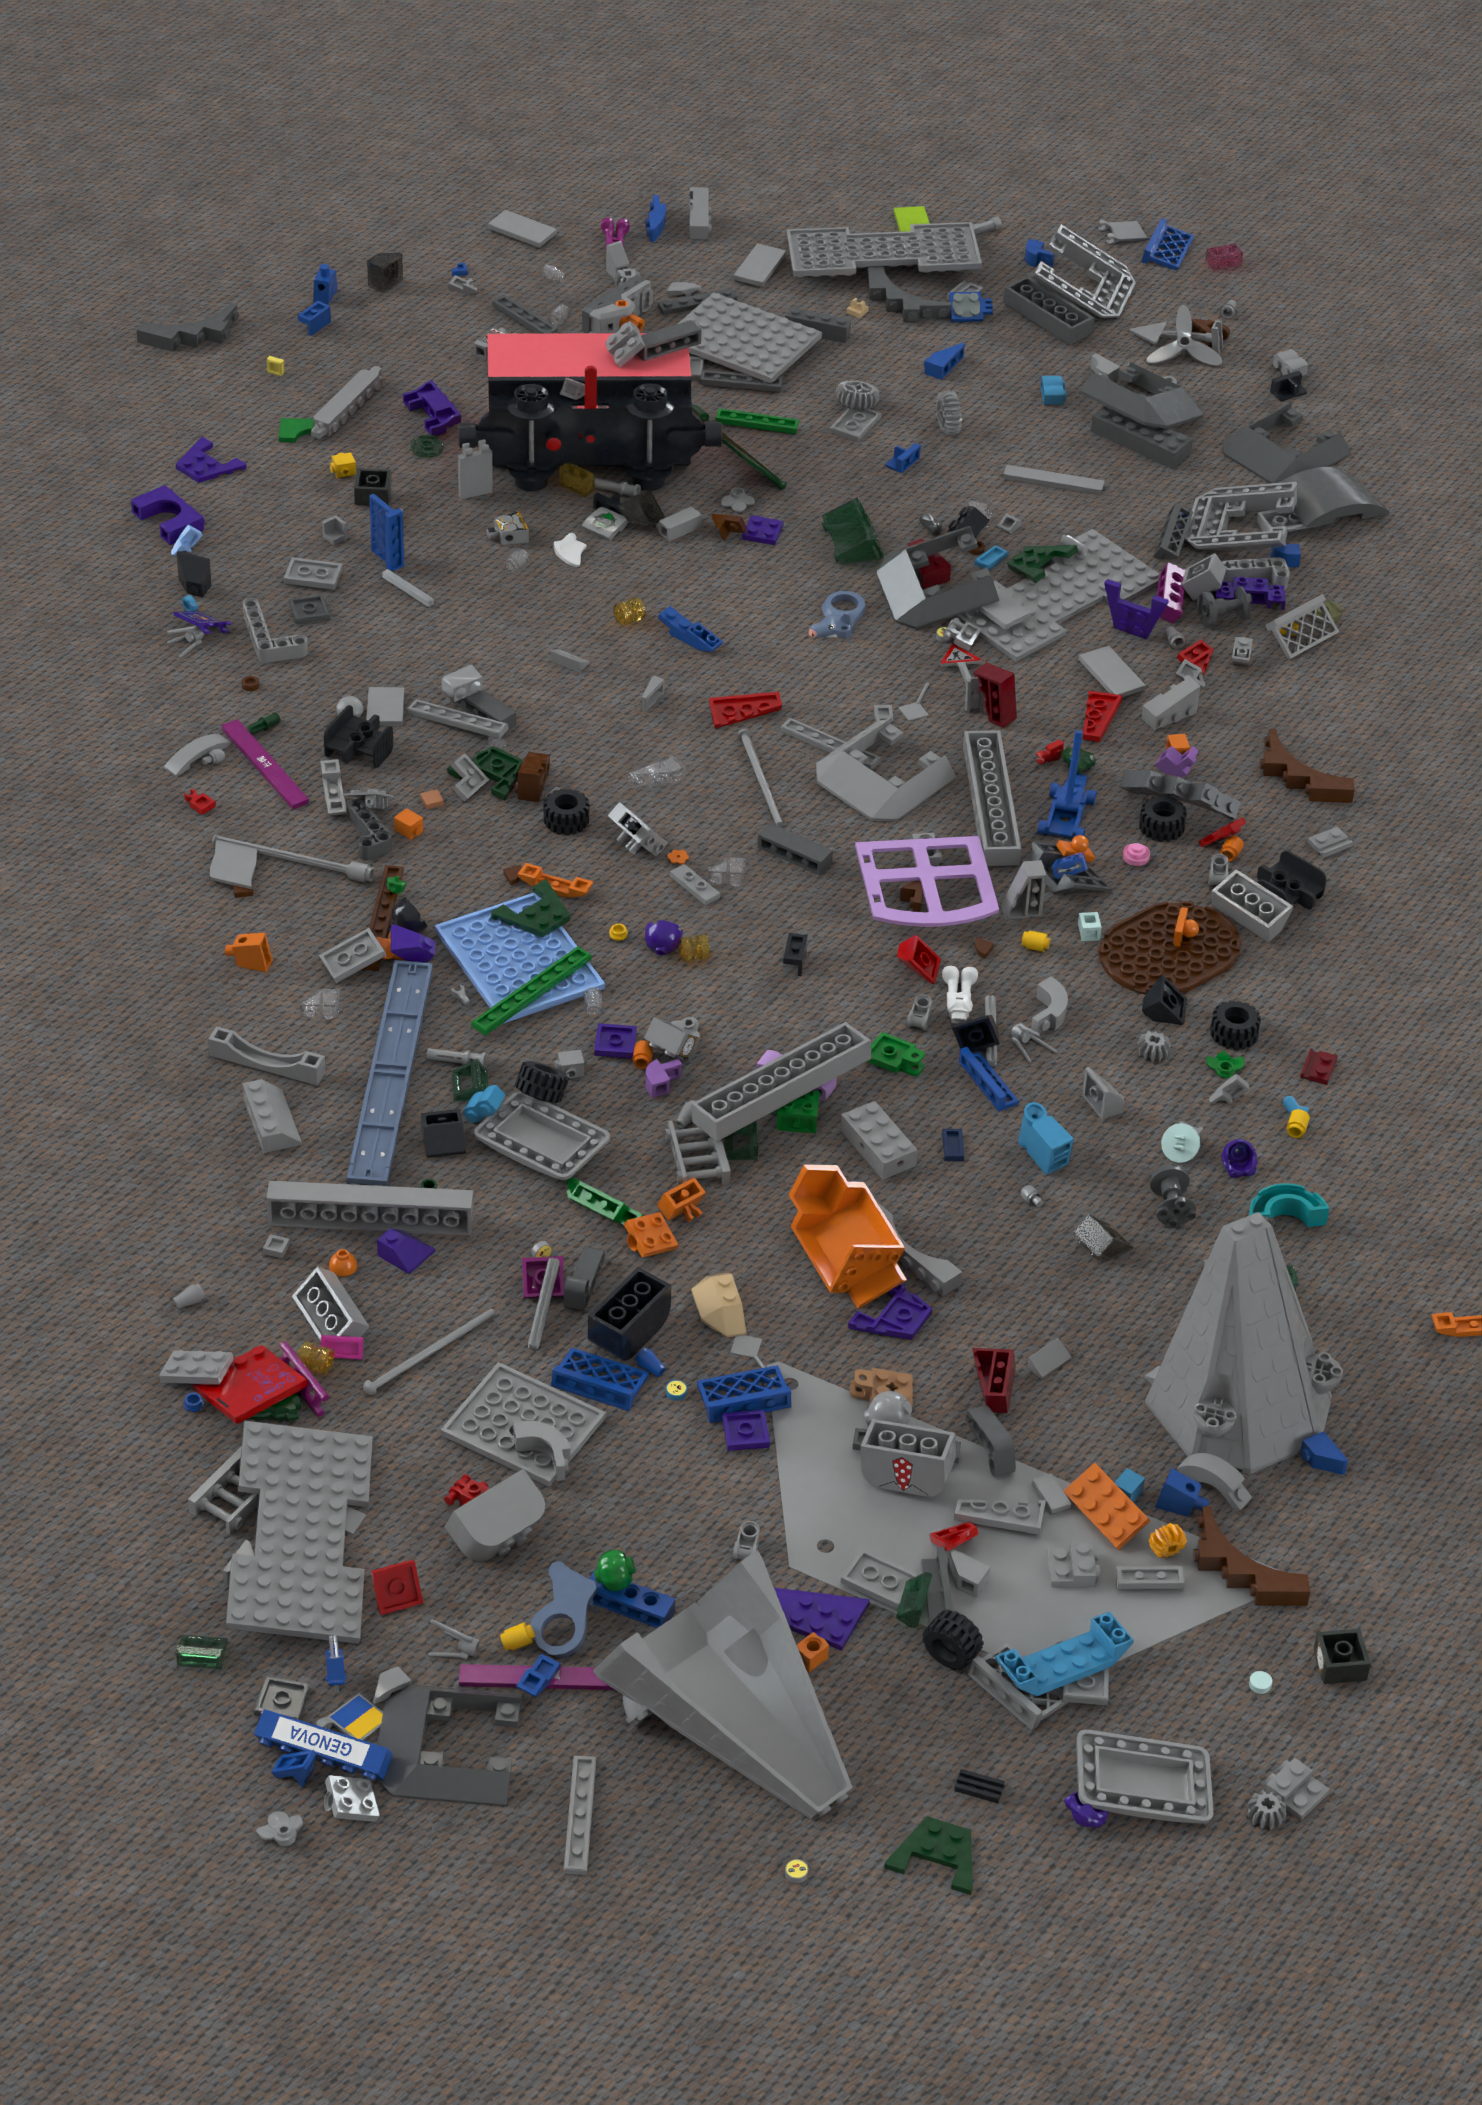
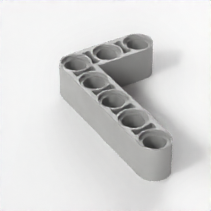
[243,598,308,663]

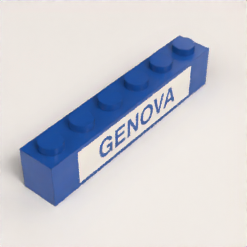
[254,1709,393,1781]

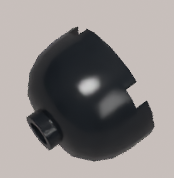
[391,897,427,933]

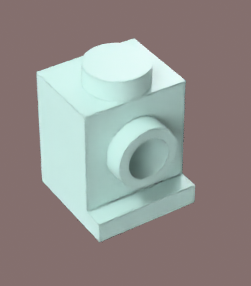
[1078,912,1102,941]

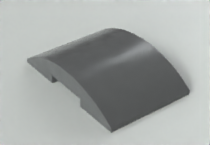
[1279,467,1390,528]

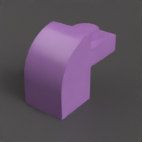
[1155,746,1198,778]
[646,1059,682,1098]

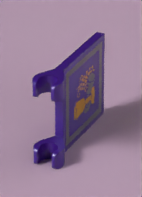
[174,611,232,634]

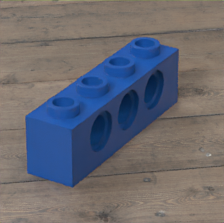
[589,1569,675,1628]

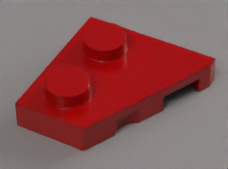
[1177,639,1214,675]
[1198,817,1246,847]
[929,1522,979,1551]

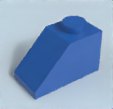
[1300,1431,1348,1475]

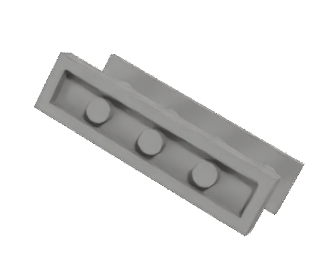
[665,1120,731,1185]
[188,1446,259,1535]

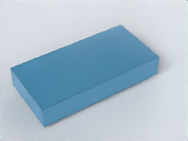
[974,545,1009,570]

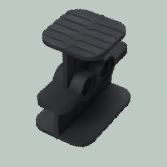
[324,705,394,768]
[1257,850,1327,910]

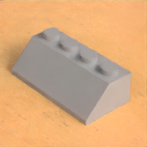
[1211,869,1293,942]
[242,1079,302,1153]
[292,1266,370,1341]

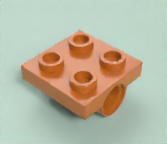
[624,1212,678,1258]

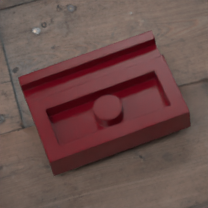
[1300,1048,1338,1085]

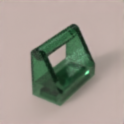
[452,1059,488,1101]
[725,1121,758,1160]
[896,1572,932,1628]
[176,1635,228,1670]

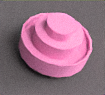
[1123,843,1150,866]

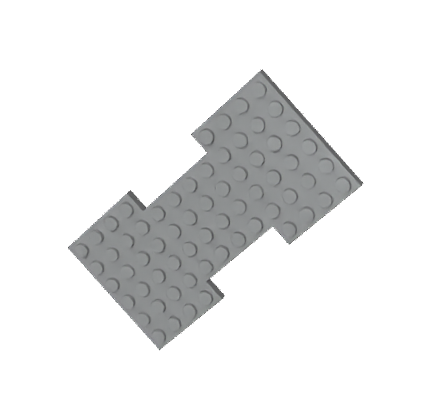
[787,222,982,278]
[953,529,1159,662]
[225,1421,373,1644]

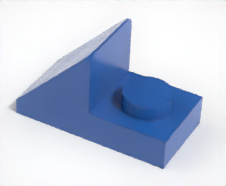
[271,1750,316,1787]

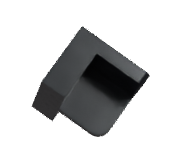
[1270,371,1307,401]
[593,493,632,517]
[783,933,808,976]

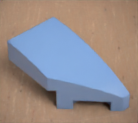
[171,524,203,556]

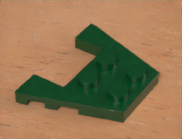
[1007,545,1078,583]
[447,746,523,800]
[491,879,570,937]
[884,1816,973,1895]

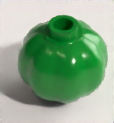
[594,1549,636,1591]

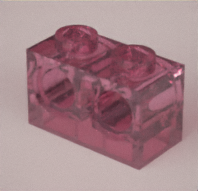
[1206,243,1243,271]

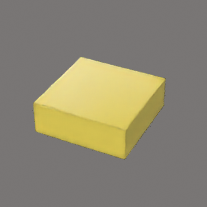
[267,356,285,376]

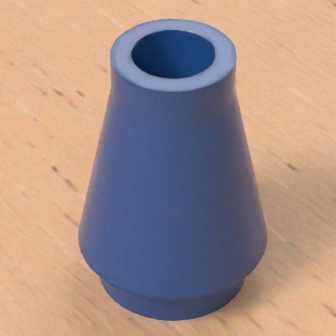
[635,1347,666,1377]

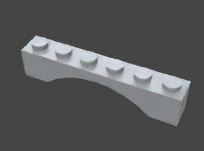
[208,1026,325,1086]
[878,1203,962,1296]

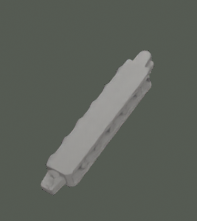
[311,366,382,439]

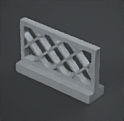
[1265,594,1339,659]
[968,1642,1068,1731]

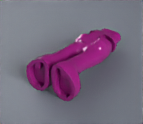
[601,218,630,247]

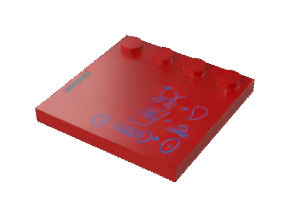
[192,1345,308,1424]

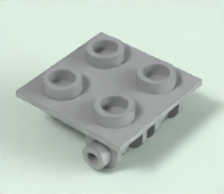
[344,789,393,810]

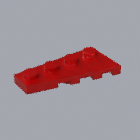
[1083,691,1123,742]
[709,692,782,728]

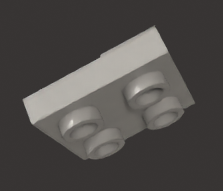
[324,1775,380,1822]

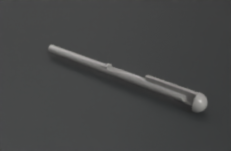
[737,729,783,827]
[363,1308,495,1395]

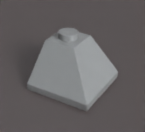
[1082,1067,1125,1120]

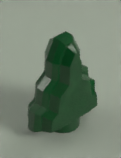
[1061,747,1096,775]
[250,1393,301,1421]

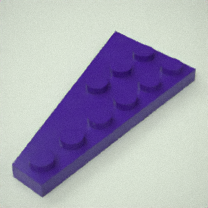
[774,1588,870,1651]

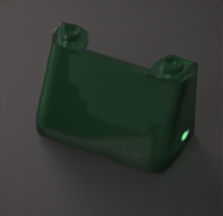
[821,497,885,564]

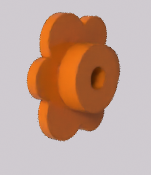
[667,850,689,865]

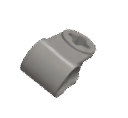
[1208,854,1229,887]
[907,995,932,1031]
[732,1521,760,1561]

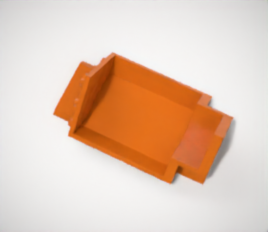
[788,1164,907,1309]

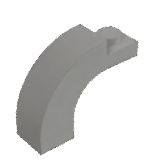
[1031,976,1068,1033]
[513,1421,571,1481]
[1177,1453,1252,1512]

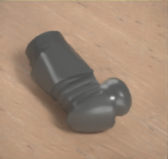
[919,512,942,535]

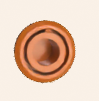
[329,1249,358,1277]

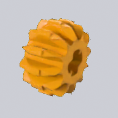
[1148,1523,1187,1559]

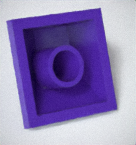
[390,924,435,963]
[377,1228,435,1274]

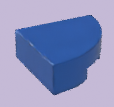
[452,262,468,277]

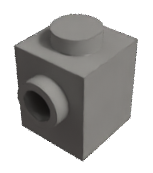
[554,1050,584,1079]

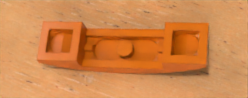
[518,863,593,897]
[1431,1312,1482,1337]

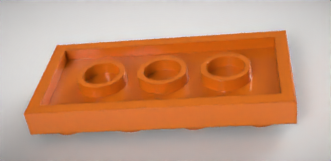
[1064,1462,1150,1551]

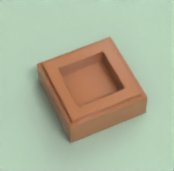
[420,789,444,809]

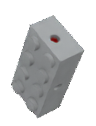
[840,1101,918,1180]

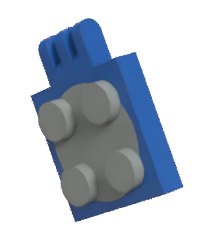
[949,292,993,322]

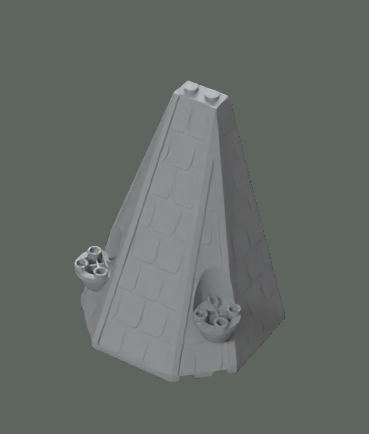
[1145,1212,1343,1474]
[593,1550,852,1819]

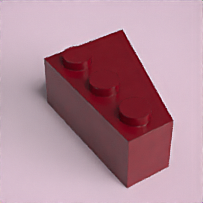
[908,538,951,590]
[973,662,1017,728]
[972,1348,1016,1413]

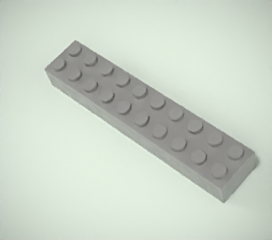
[963,730,1021,866]
[691,1022,871,1141]
[266,1181,474,1236]

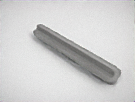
[382,569,434,607]

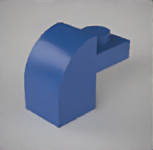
[1025,239,1055,268]
[1270,544,1301,567]

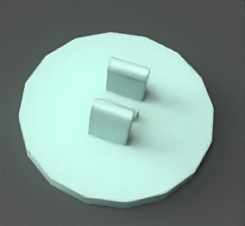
[1161,1123,1200,1163]

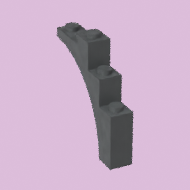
[867,266,951,322]
[137,303,239,352]
[1119,770,1241,819]

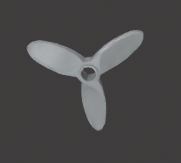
[1146,305,1222,367]

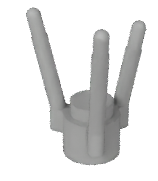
[167,625,204,658]
[1011,1023,1057,1063]
[428,1619,480,1660]

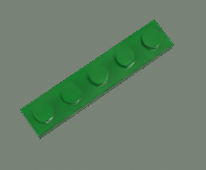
[715,408,799,434]

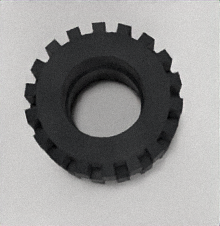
[543,788,589,835]
[1139,796,1187,842]
[1210,1000,1261,1050]
[515,1061,569,1103]
[922,1610,984,1670]

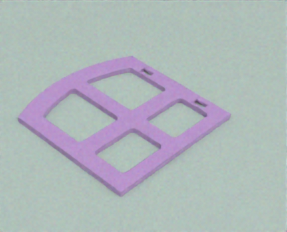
[855,836,999,927]

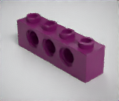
[1157,562,1186,623]

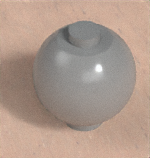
[864,1391,912,1425]

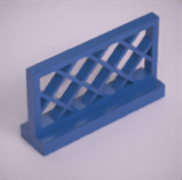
[1141,218,1194,270]
[369,494,404,571]
[551,1348,649,1411]
[697,1365,792,1423]

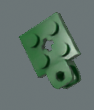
[866,1032,925,1076]

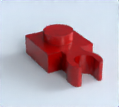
[1035,739,1064,765]
[184,789,216,815]

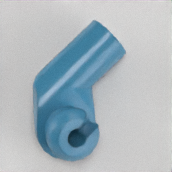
[1283,1096,1309,1114]

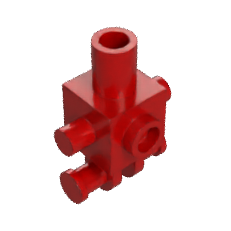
[444,1474,489,1507]

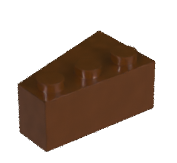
[515,752,550,802]

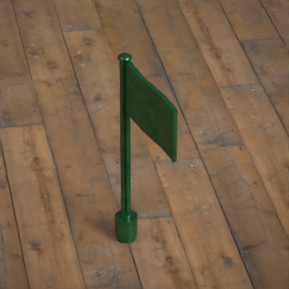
[692,405,787,490]

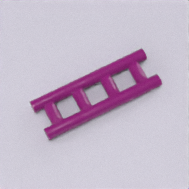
[279,1341,329,1417]

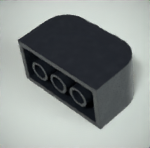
[588,1267,672,1361]

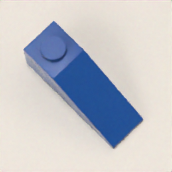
[924,343,965,380]

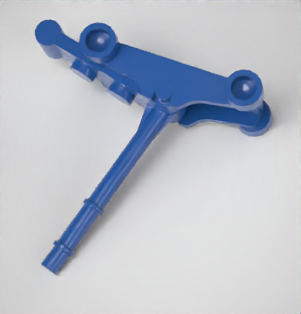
[1037,730,1097,839]

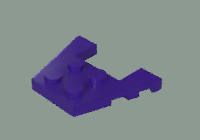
[176,437,247,483]
[1104,579,1169,639]
[848,1283,932,1340]

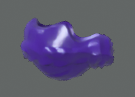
[1221,1139,1258,1178]
[1064,1792,1108,1828]

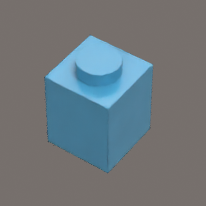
[1114,1468,1145,1502]

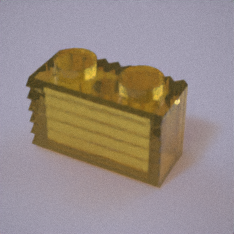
[559,463,596,497]

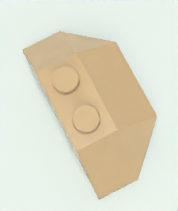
[691,1273,746,1338]

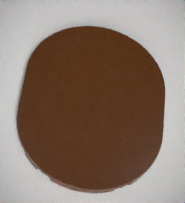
[1099,901,1241,995]

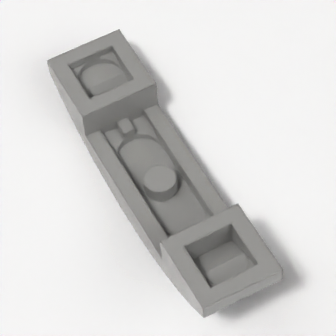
[164,734,231,777]
[320,759,347,816]

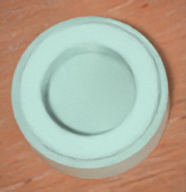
[1249,1671,1272,1694]

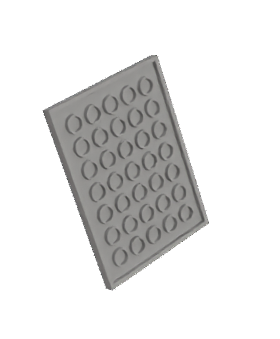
[678,292,822,383]

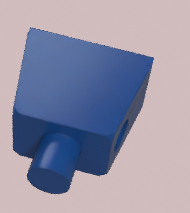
[313,264,338,305]
[1155,1468,1210,1517]

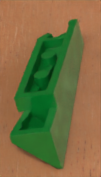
[566,1177,644,1226]

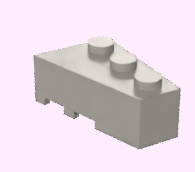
[689,187,712,239]
[1141,675,1200,730]
[1001,860,1046,920]

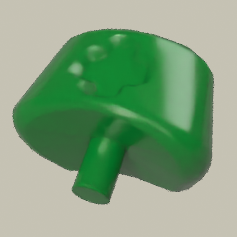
[387,876,407,894]

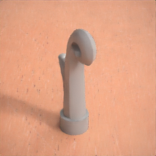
[972,216,1002,235]

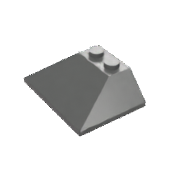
[1032,841,1113,893]

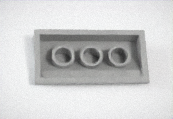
[1256,510,1315,532]

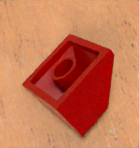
[896,935,941,984]

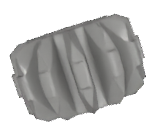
[614,268,641,287]
[1137,1030,1171,1062]
[1247,1790,1287,1830]

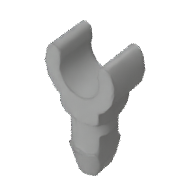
[451,985,470,1006]

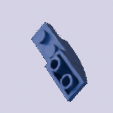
[645,195,666,242]
[658,606,723,652]

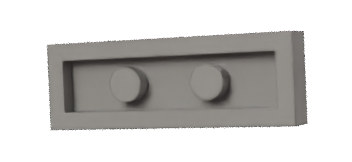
[1116,1566,1184,1589]

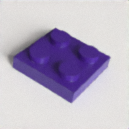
[742,515,784,545]
[594,1023,637,1058]
[722,1410,770,1451]

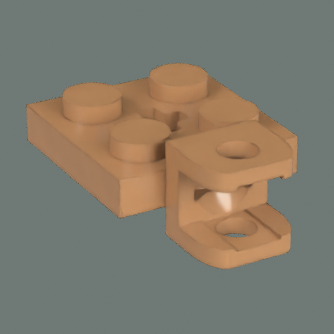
[850,1368,913,1406]

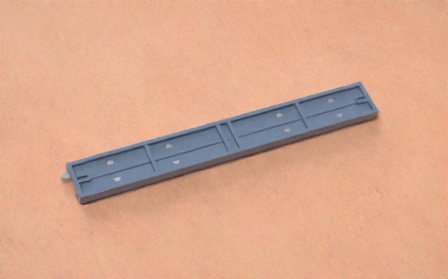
[347,960,433,1186]

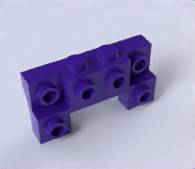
[403,381,461,437]
[1215,577,1286,610]

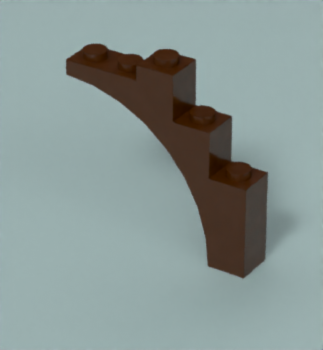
[1259,729,1355,803]
[1193,1506,1310,1606]

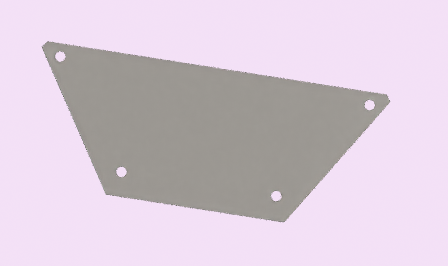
[767,1361,1280,1662]

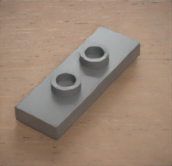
[670,864,720,905]

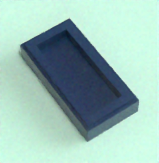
[942,1129,964,1161]

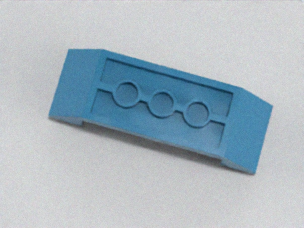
[995,1611,1134,1696]

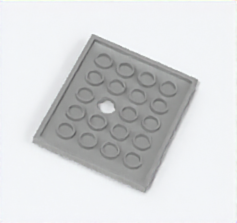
[441,1362,606,1487]

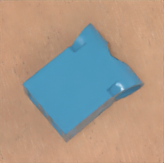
[1018,1102,1074,1175]

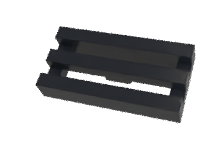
[954,1769,1005,1803]

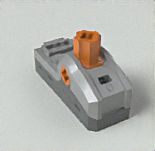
[582,275,653,333]

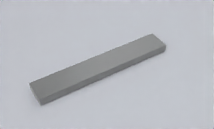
[1003,465,1105,495]
[407,699,509,739]
[780,718,881,770]
[564,1756,597,1875]

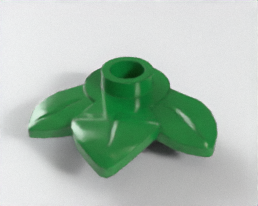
[1206,1050,1245,1078]

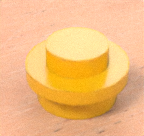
[609,924,628,941]

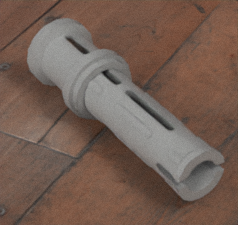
[589,477,641,500]
[426,1048,487,1070]

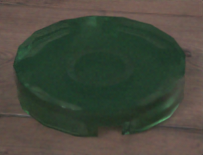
[411,434,444,458]

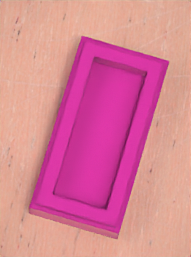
[320,1335,364,1359]

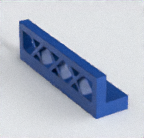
[959,1047,1019,1111]

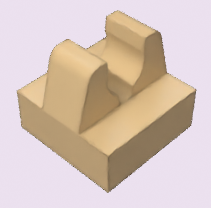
[847,298,869,318]

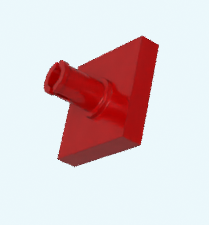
[371,1560,423,1615]

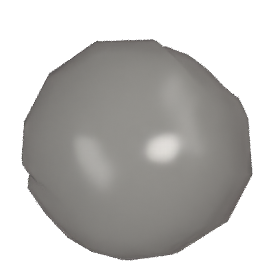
[336,696,363,717]

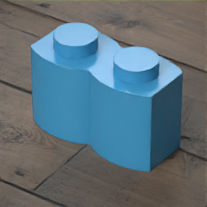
[1041,376,1067,405]
[462,1085,506,1123]

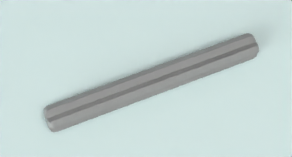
[985,995,997,1066]
[528,1258,559,1350]

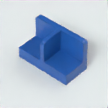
[298,301,331,336]
[886,443,921,473]

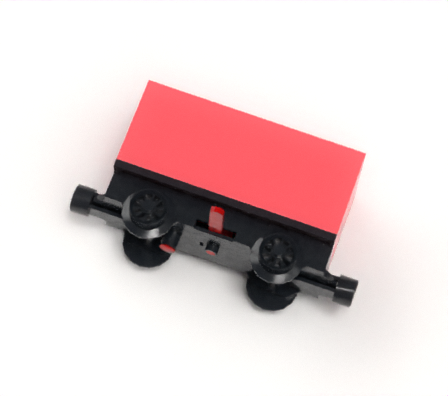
[458,333,722,491]

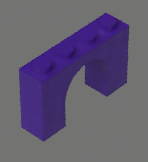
[131,485,205,545]

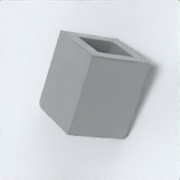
[322,515,347,545]

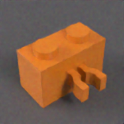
[657,1177,706,1223]

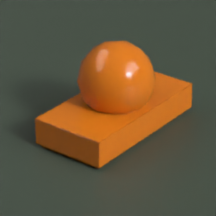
[1056,835,1095,862]
[1173,907,1199,947]

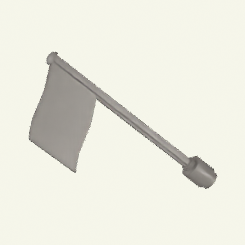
[210,834,375,889]

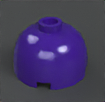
[645,920,683,956]

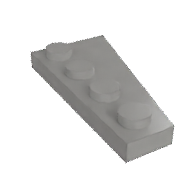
[954,1499,1046,1535]

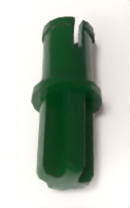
[247,712,281,735]

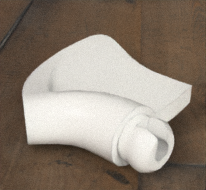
[553,533,587,567]

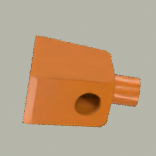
[225,933,273,972]

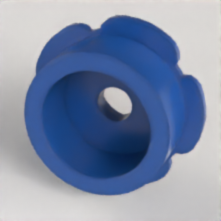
[183,1393,204,1412]

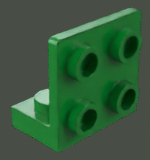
[777,1090,820,1134]

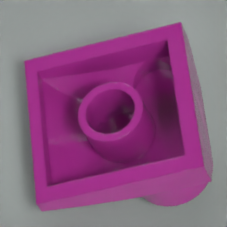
[522,1256,565,1298]

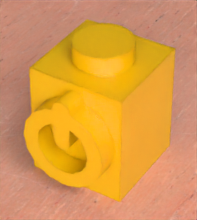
[330,453,356,478]

